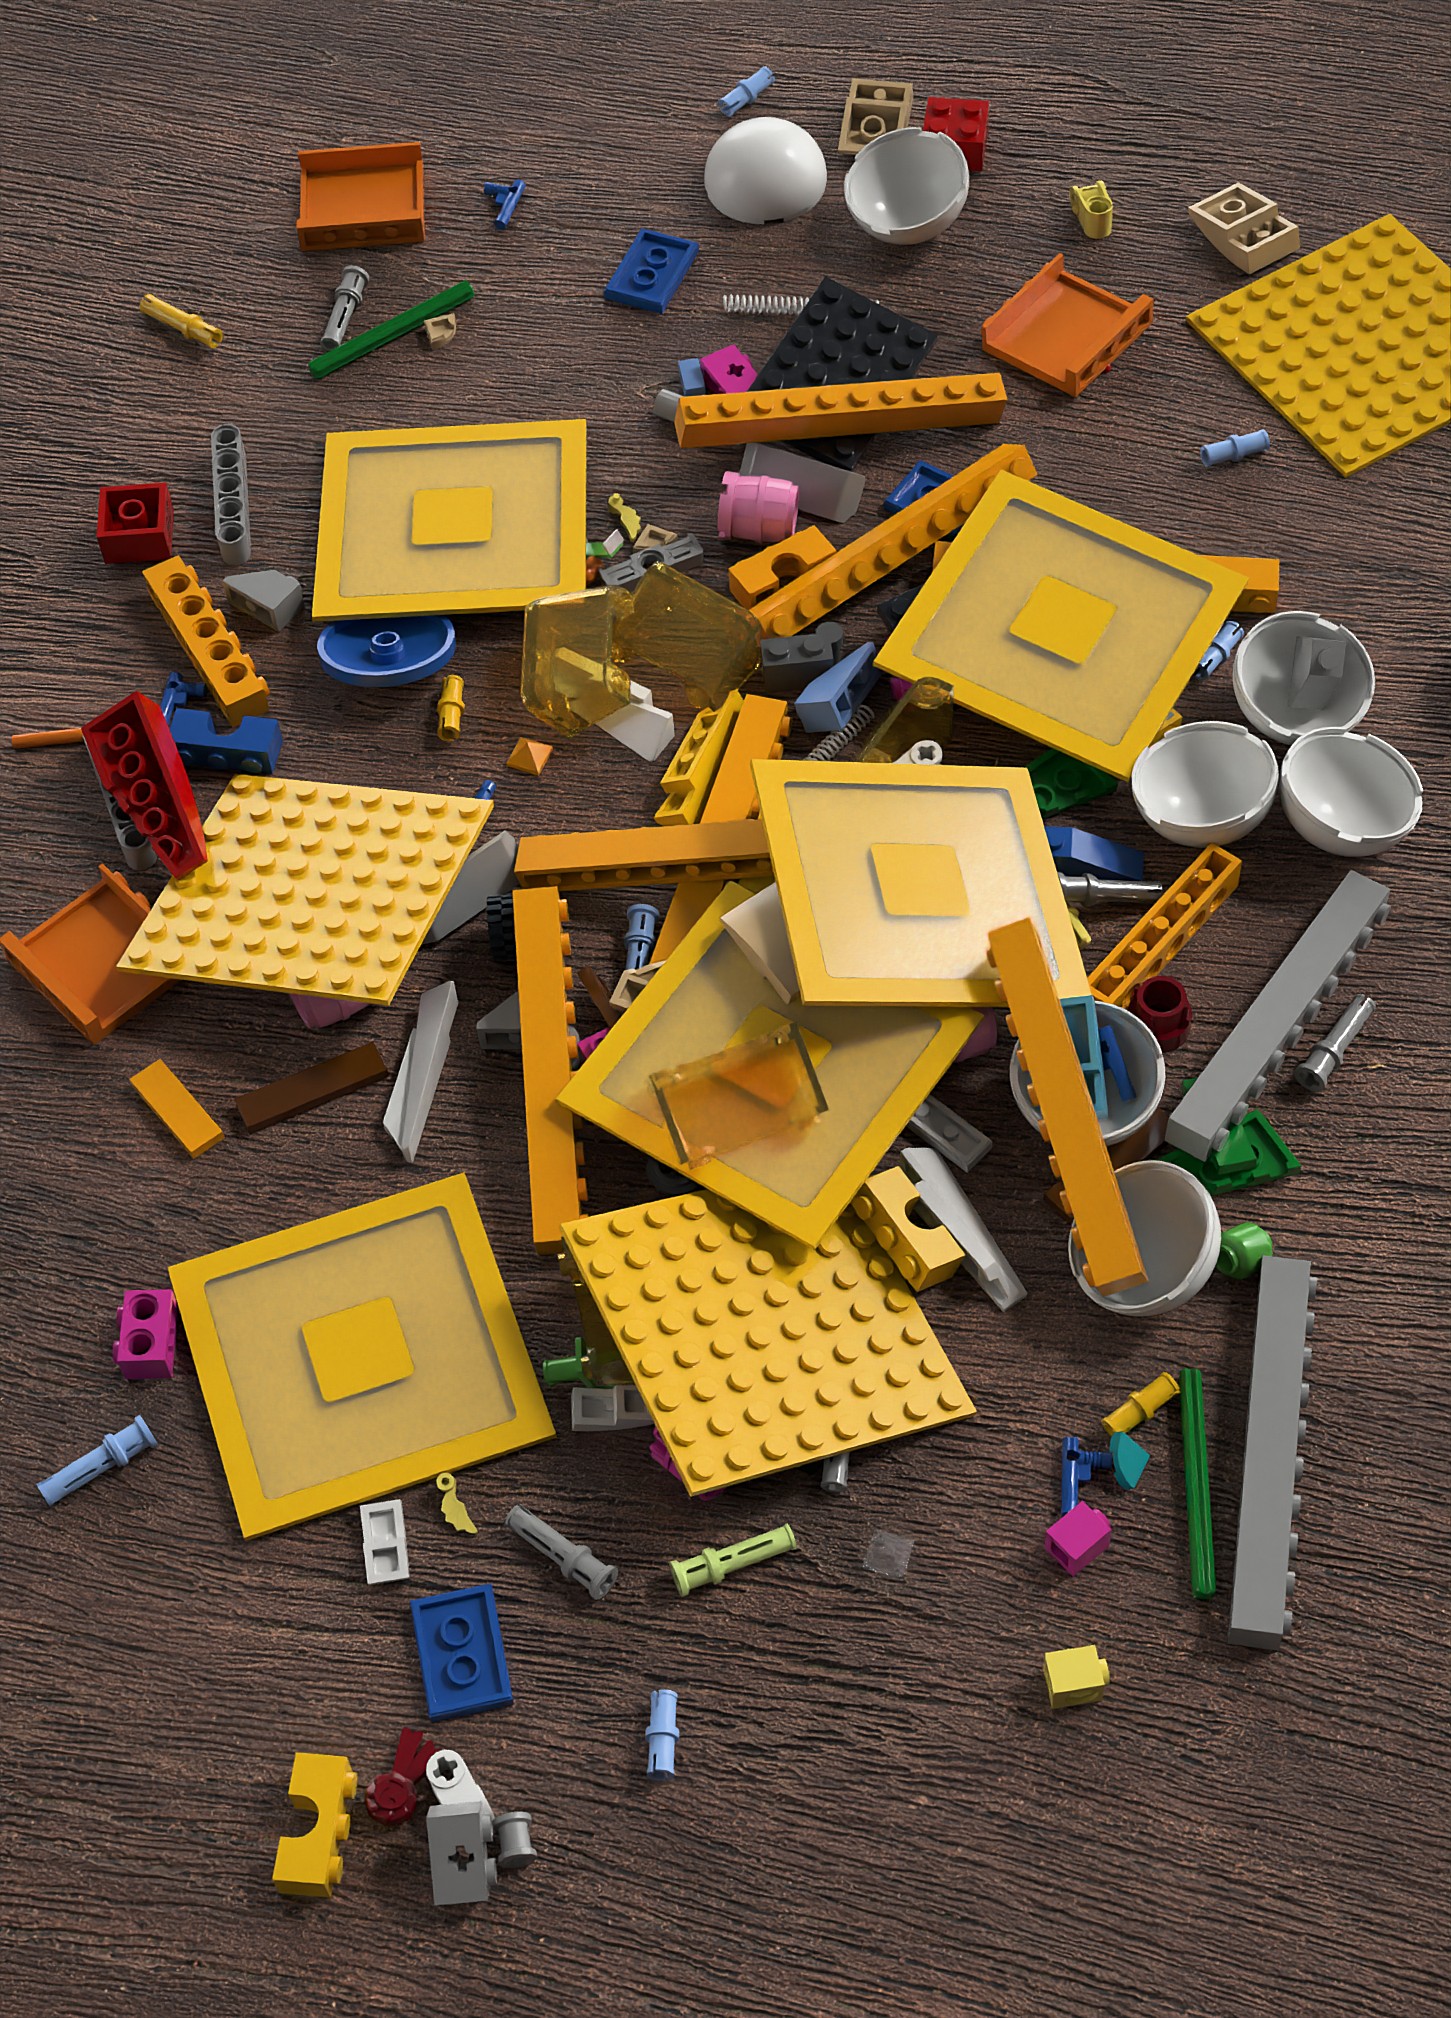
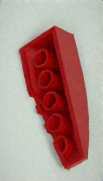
[81,691,208,880]

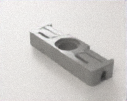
[599,533,704,598]

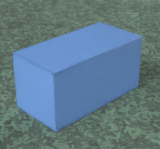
[678,358,706,397]

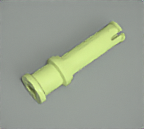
[669,1524,797,1597]

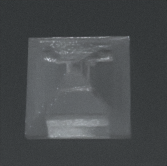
[862,1529,915,1580]

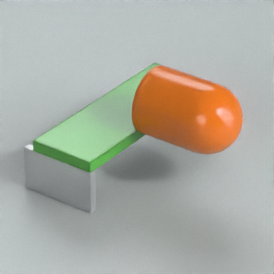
[586,529,624,585]

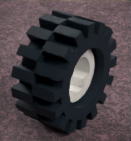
[486,894,517,962]

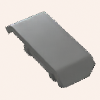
[739,442,866,523]
[421,831,520,945]

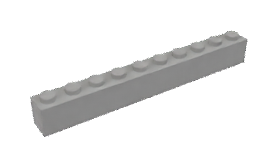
[1164,870,1391,1162]
[1227,1255,1317,1651]

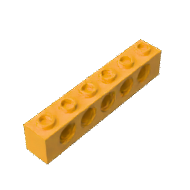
[142,555,271,728]
[1087,843,1242,1010]

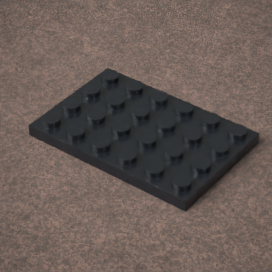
[747,276,938,472]

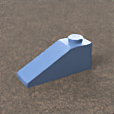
[794,642,884,733]

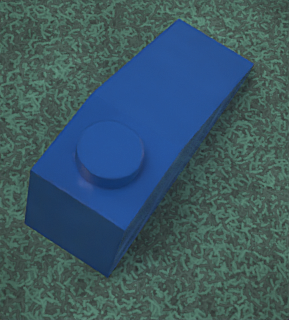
[1044,826,1144,881]

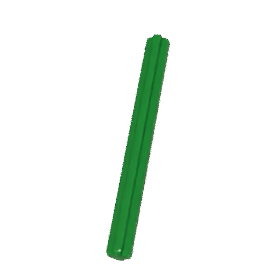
[308,281,474,379]
[1179,1368,1216,1599]

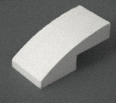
[571,1382,655,1431]
[360,1499,410,1585]

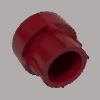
[1128,975,1192,1053]

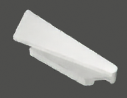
[530,649,675,762]
[383,981,458,1163]
[900,1148,1027,1312]

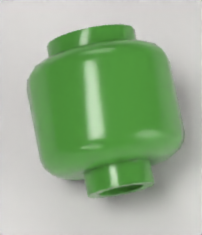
[1216,1222,1273,1280]

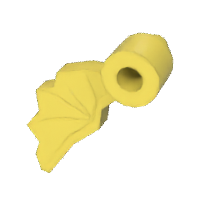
[608,493,641,542]
[436,1473,478,1534]

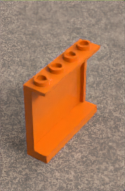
[296,142,425,251]
[981,253,1154,397]
[0,863,180,1045]

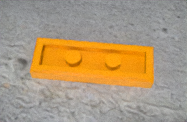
[129,1059,225,1159]

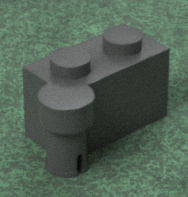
[760,622,843,693]

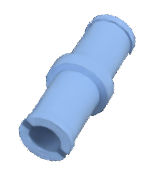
[718,66,775,116]
[1200,429,1270,467]
[1194,621,1244,681]
[645,1689,679,1781]

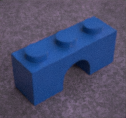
[170,708,283,774]

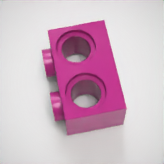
[113,1289,179,1379]

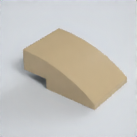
[838,78,913,155]
[1188,182,1300,275]
[720,882,801,1005]

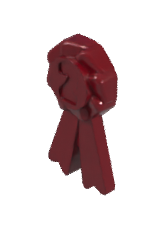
[364,1726,442,1826]

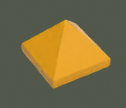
[506,737,553,776]

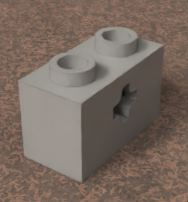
[426,1801,497,1906]

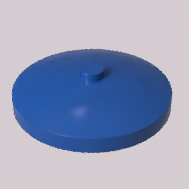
[317,615,456,687]

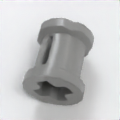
[492,1812,537,1868]

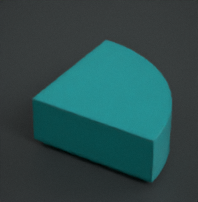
[1109,1431,1150,1490]

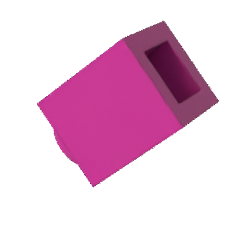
[1044,1500,1112,1577]

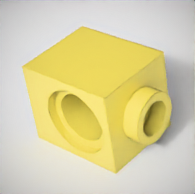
[1043,1645,1110,1709]

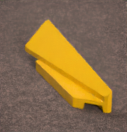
[654,689,744,826]

